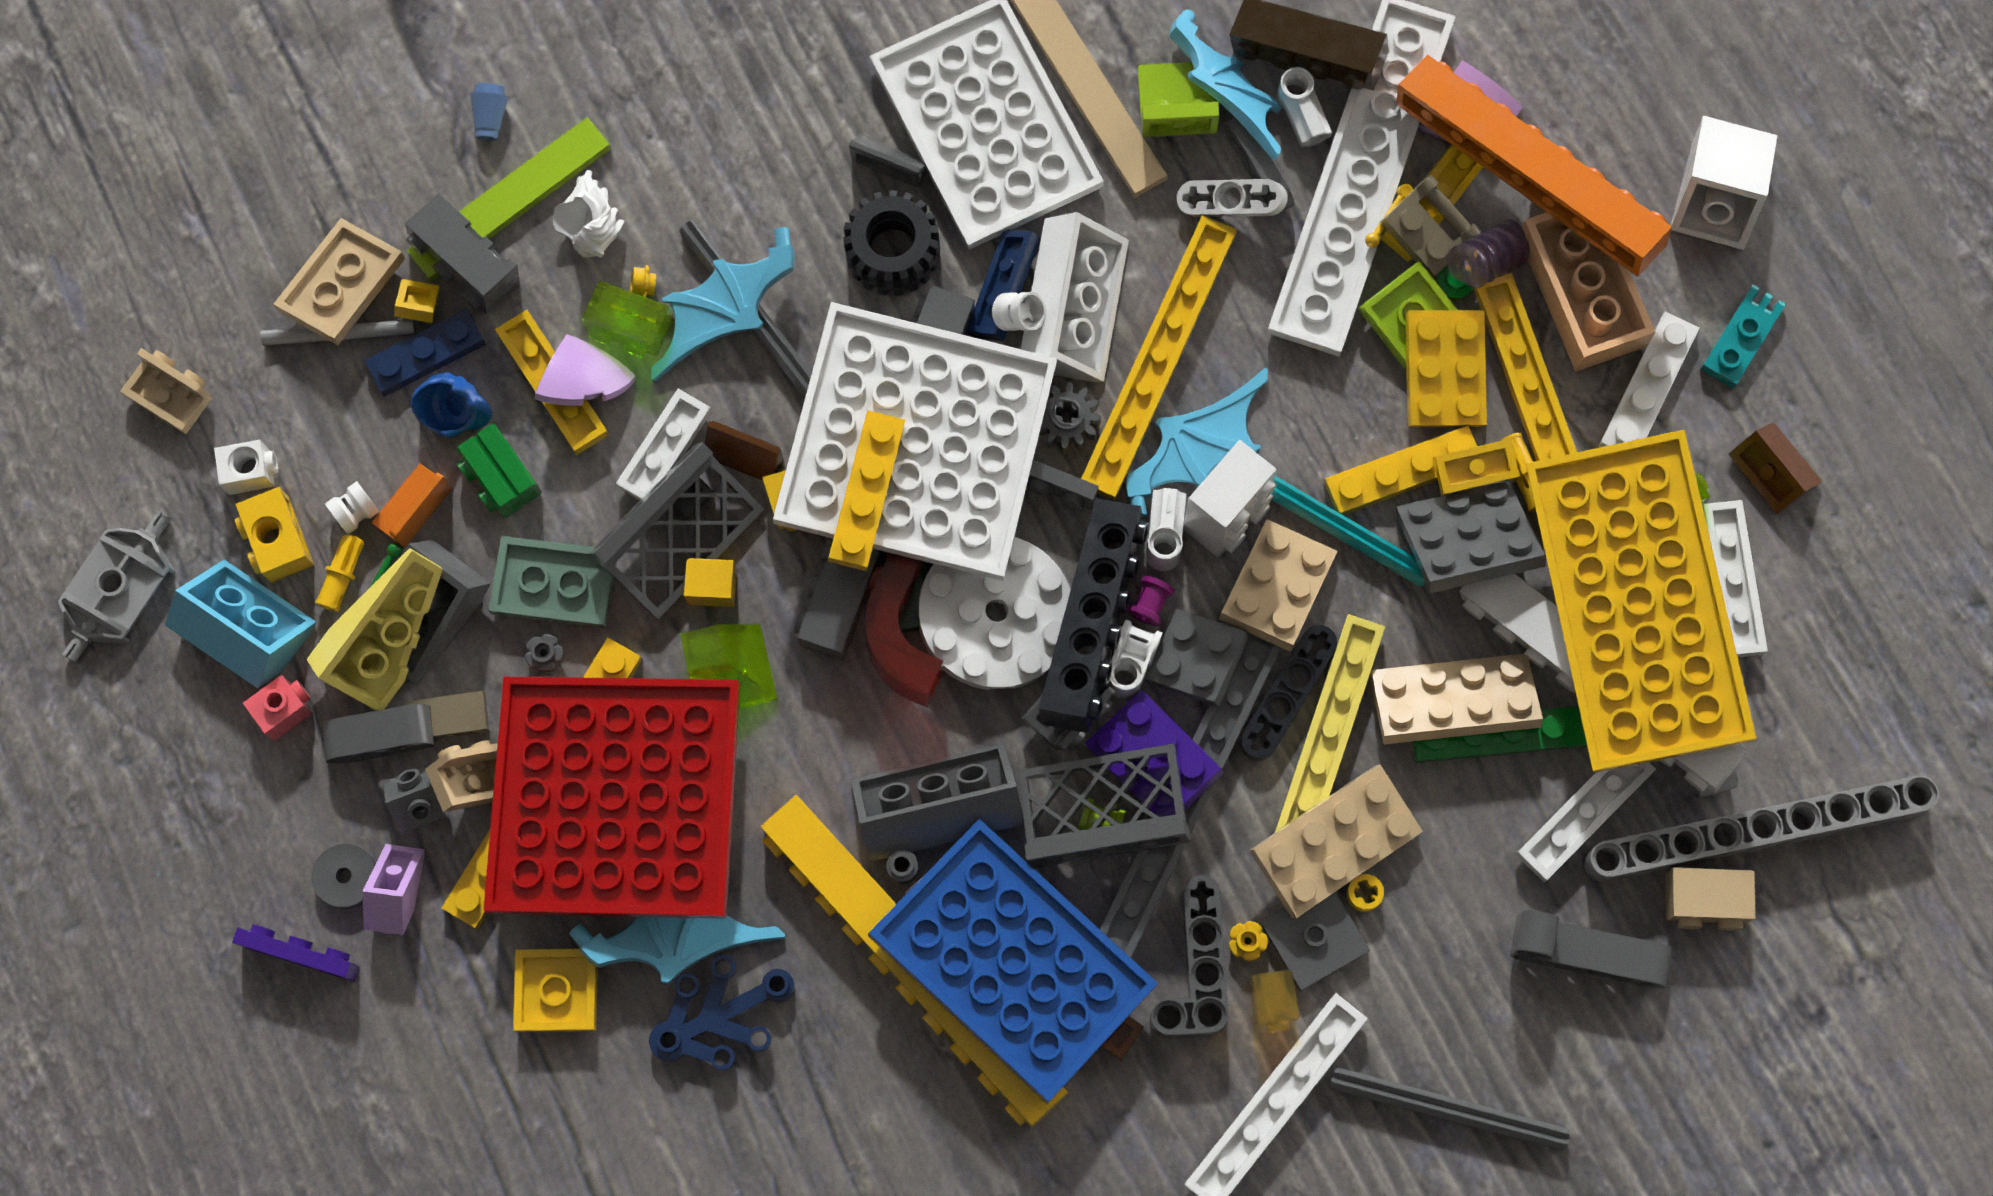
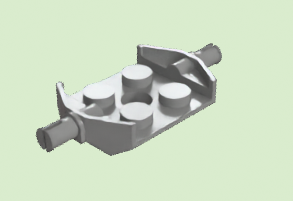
[58,511,175,663]

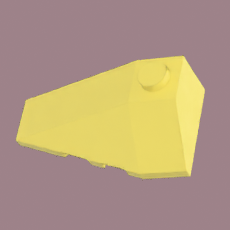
[306,548,443,711]

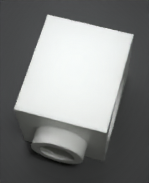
[214,440,278,495]

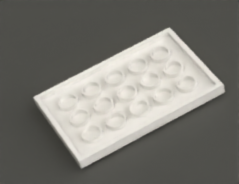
[870,0,1104,250]

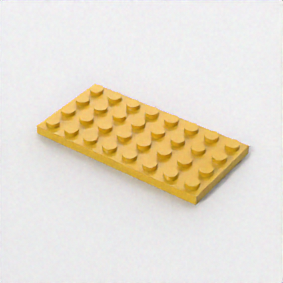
[1526,429,1757,773]

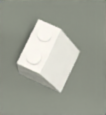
[1671,116,1777,250]

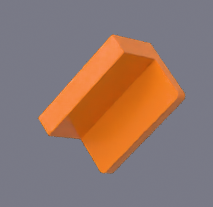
[371,463,453,549]

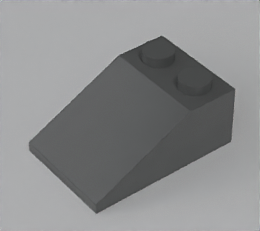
[403,540,491,684]

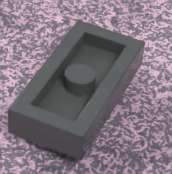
[1026,460,1099,510]

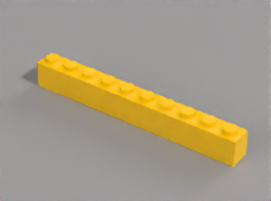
[760,795,1068,1128]

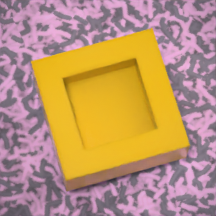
[394,279,440,323]

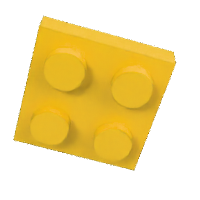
[513,949,598,1032]

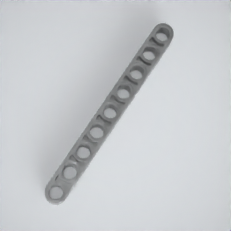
[1583,776,1939,882]

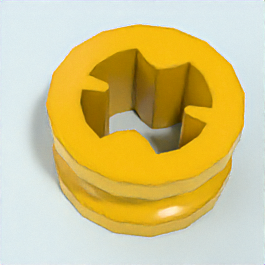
[1346,874,1384,912]

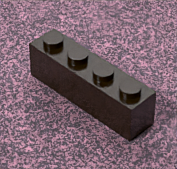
[1229,0,1389,91]

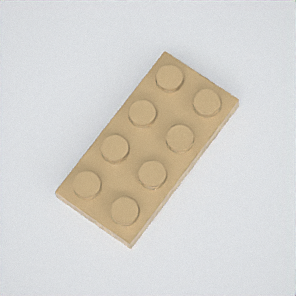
[1370,654,1543,744]
[1249,764,1423,919]

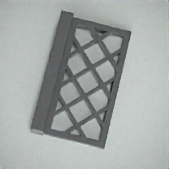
[587,442,765,620]
[1018,744,1191,868]

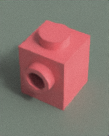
[243,675,313,741]

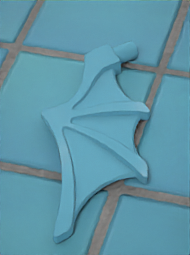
[1169,10,1283,160]
[651,227,795,381]
[1125,368,1268,517]
[569,914,785,984]

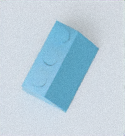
[165,560,316,688]

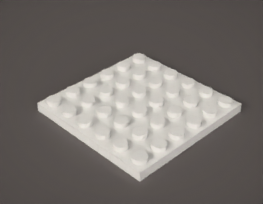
[773,302,1057,581]

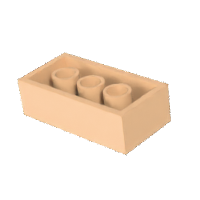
[1518,212,1656,372]

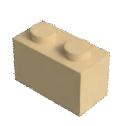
[1665,868,1755,931]

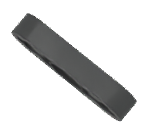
[1224,117,1294,213]

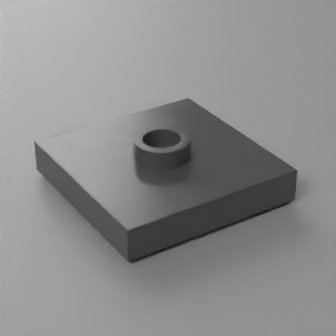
[1259,892,1370,992]

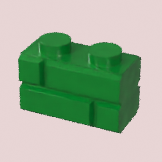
[456,423,542,518]

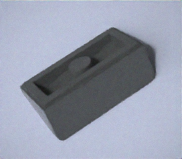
[849,136,927,187]

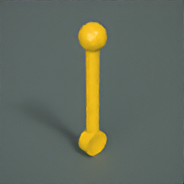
[1365,184,1413,248]

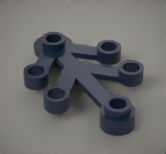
[649,955,795,1071]

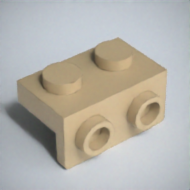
[120,348,212,435]
[425,740,498,812]

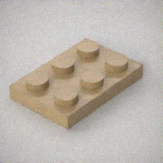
[273,218,405,346]
[1219,519,1338,652]

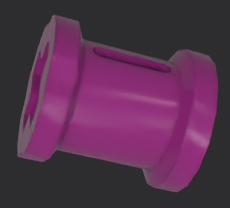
[1127,576,1175,627]

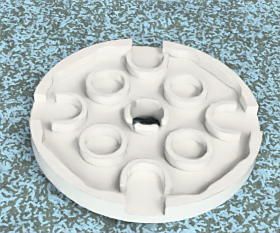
[917,537,1070,690]

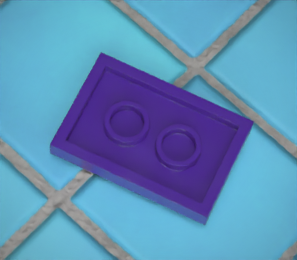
[1084,689,1224,817]

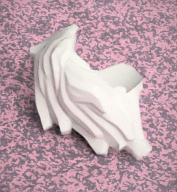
[552,170,624,258]

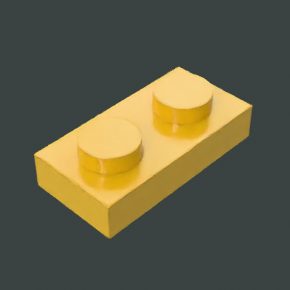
[1433,439,1520,496]

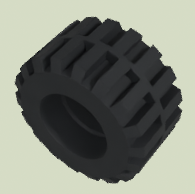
[843,190,940,296]

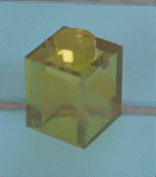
[1249,970,1299,1033]

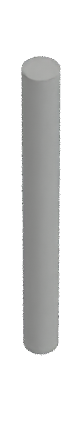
[261,319,416,346]

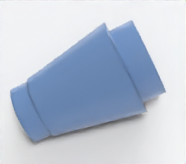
[470,83,508,141]

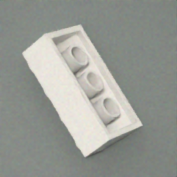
[1021,212,1129,383]

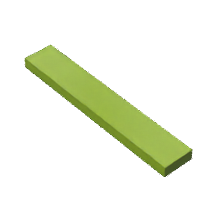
[406,117,611,282]

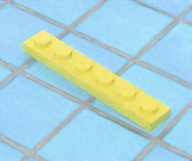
[1275,614,1385,833]

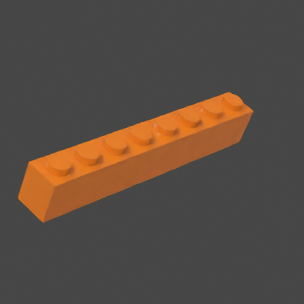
[1396,54,1672,277]

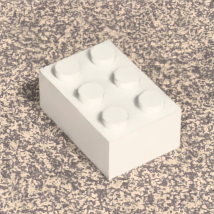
[1183,439,1277,558]

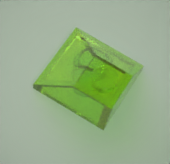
[680,624,778,709]

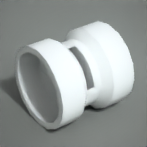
[992,292,1046,331]
[325,481,380,534]

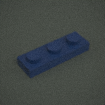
[966,230,1040,341]
[364,308,486,397]

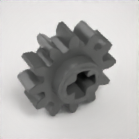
[1039,382,1101,453]

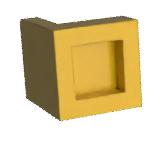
[684,558,737,607]

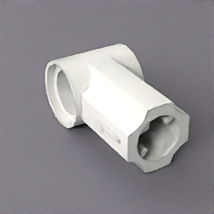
[1276,67,1332,147]
[1146,488,1186,571]

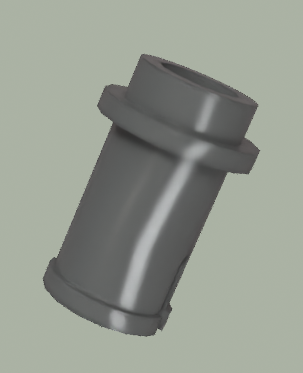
[886,850,918,884]

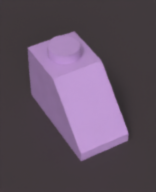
[363,844,425,935]

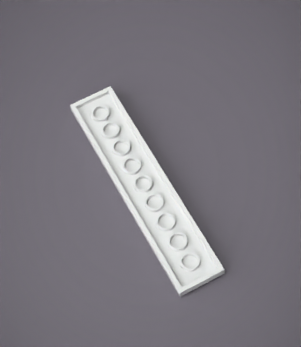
[1267,0,1456,357]

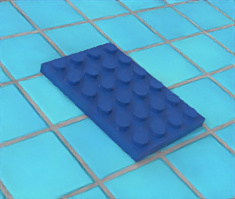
[868,819,1158,1104]

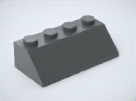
[851,743,1024,862]

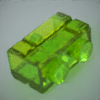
[582,281,674,358]

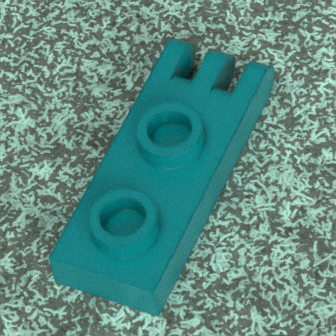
[1700,284,1786,389]

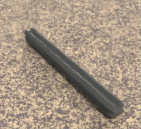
[679,220,812,399]
[1329,1067,1569,1150]

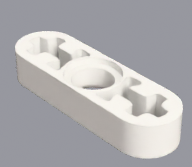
[1177,179,1288,217]

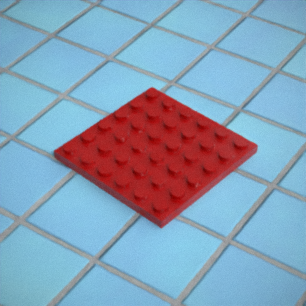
[483,676,741,919]

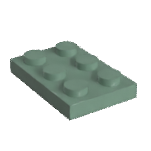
[488,536,617,628]

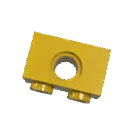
[235,487,314,583]

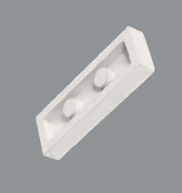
[616,389,712,500]

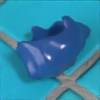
[410,373,492,438]

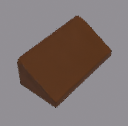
[704,420,784,481]

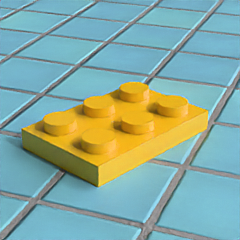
[1405,310,1487,427]

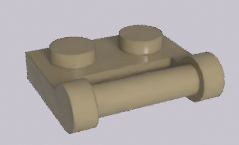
[1380,174,1481,277]

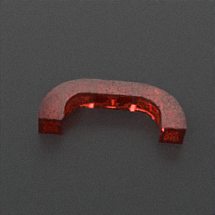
[865,552,943,708]

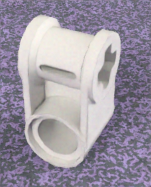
[1107,619,1163,700]

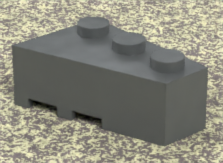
[405,193,520,314]

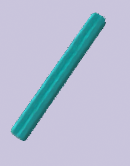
[1271,476,1426,586]

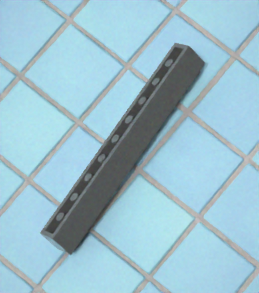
[794,285,975,661]

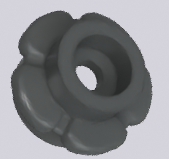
[525,634,564,672]

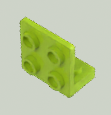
[1138,62,1219,137]

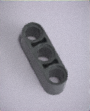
[322,704,434,764]

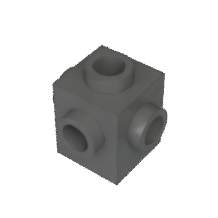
[383,765,446,834]

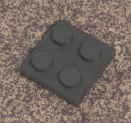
[1145,609,1250,707]

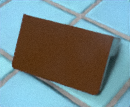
[1728,422,1822,514]

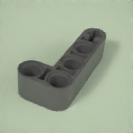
[1150,875,1228,1039]
[1510,910,1672,989]

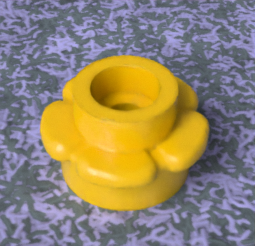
[629,265,656,303]
[1228,921,1268,961]

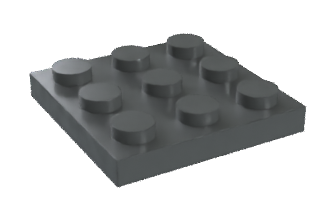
[1396,481,1546,593]

